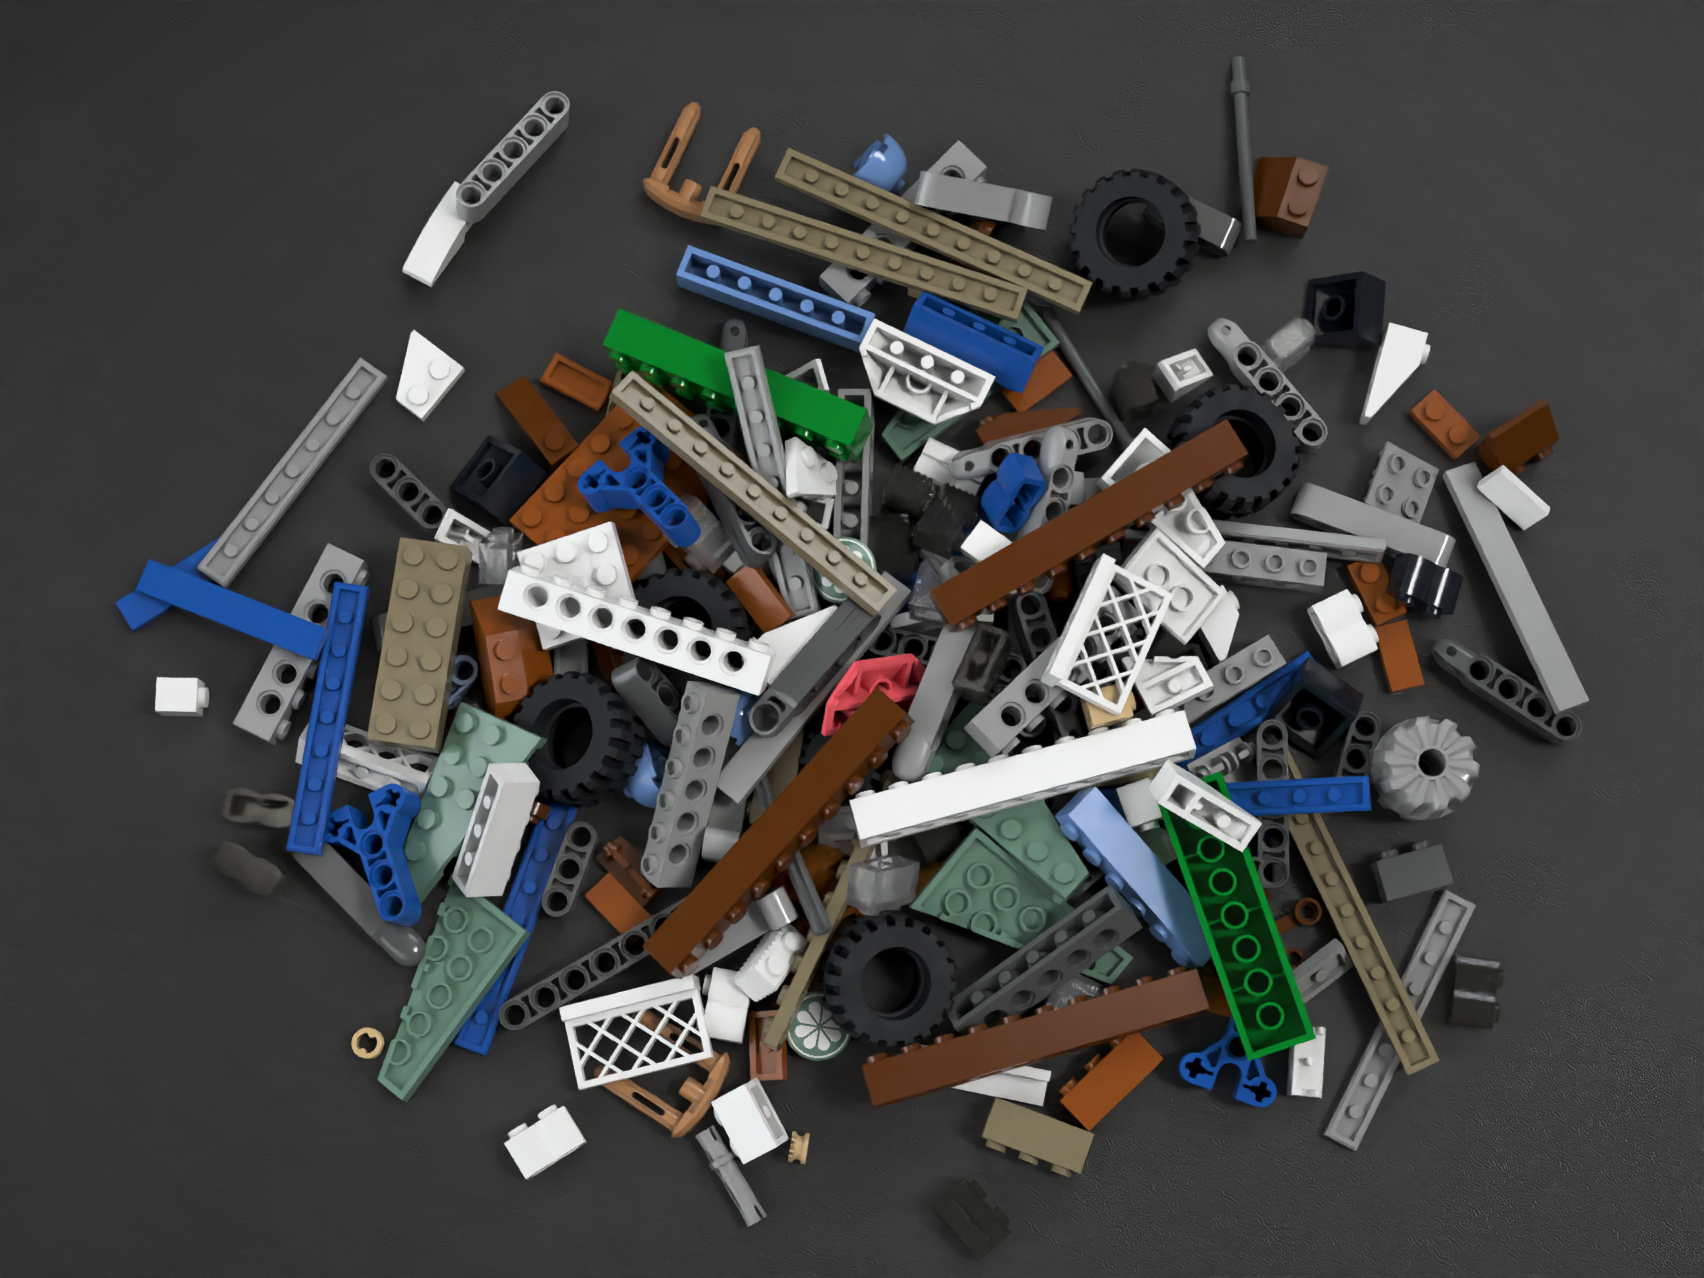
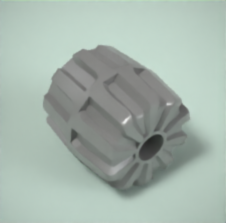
[1369,715,1480,821]

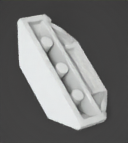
[859,318,995,426]

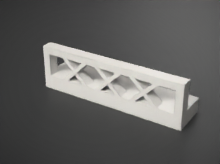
[295,723,439,801]
[914,1043,1051,1106]

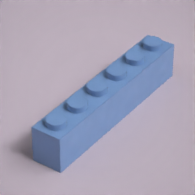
[676,245,875,354]
[1054,786,1212,968]

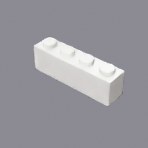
[452,763,540,897]

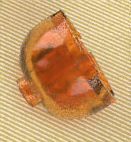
[785,843,849,908]

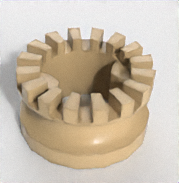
[351,1027,385,1059]
[788,1131,810,1164]

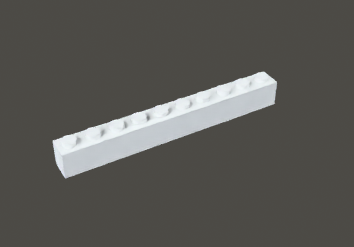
[849,709,1196,848]

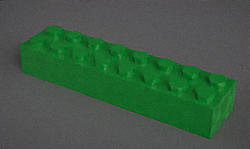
[603,308,873,463]
[1158,771,1316,1061]

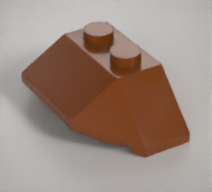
[469,595,553,725]

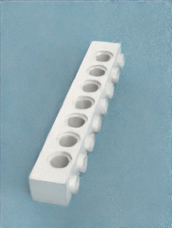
[498,563,777,696]

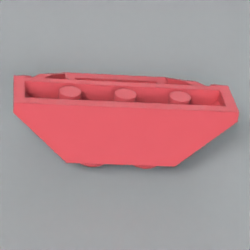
[821,653,926,736]

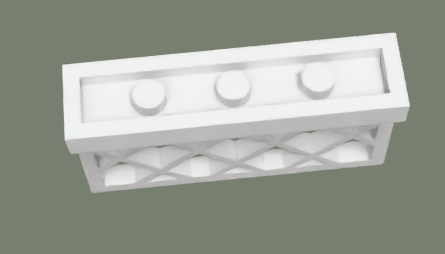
[1040,554,1173,716]
[559,974,714,1090]

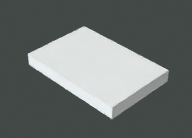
[1112,527,1227,646]

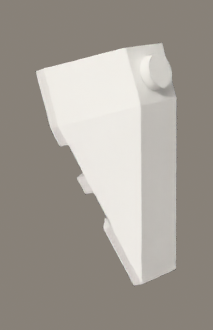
[1095,428,1225,569]

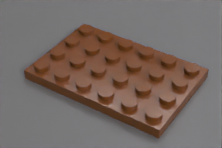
[509,375,746,584]

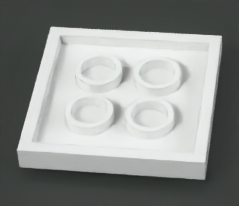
[517,521,641,651]

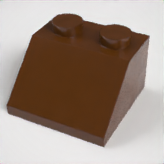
[1240,157,1329,239]
[1475,398,1559,477]

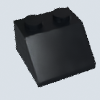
[1303,271,1386,350]
[449,435,548,527]
[1263,657,1364,759]

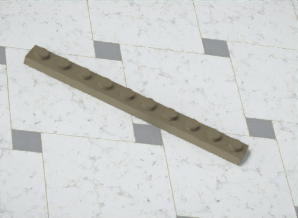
[775,148,1093,315]
[700,186,1028,323]
[609,370,898,617]
[762,743,902,1053]
[1263,750,1440,1076]

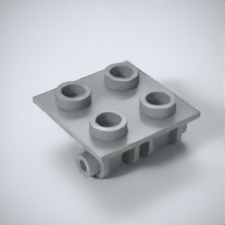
[1362,442,1439,524]
[1185,737,1257,783]

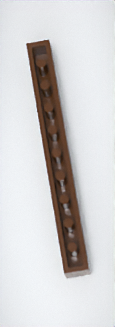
[929,419,1248,632]
[642,687,915,979]
[861,966,1210,1110]

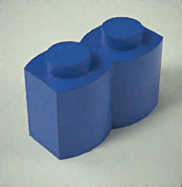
[981,452,1046,534]

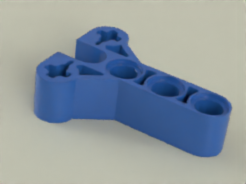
[577,426,701,547]
[325,783,422,927]
[1177,1013,1277,1107]

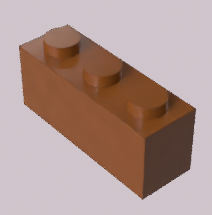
[1058,1033,1163,1131]

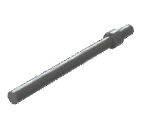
[1230,56,1257,244]
[1039,306,1135,453]

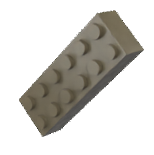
[367,537,473,753]

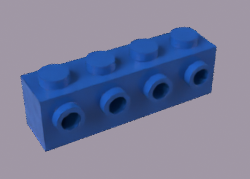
[903,291,1044,394]

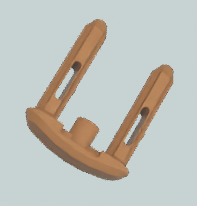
[643,102,761,225]
[593,1009,730,1138]

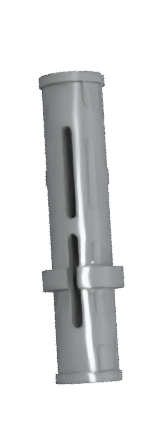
[695,1125,767,1227]

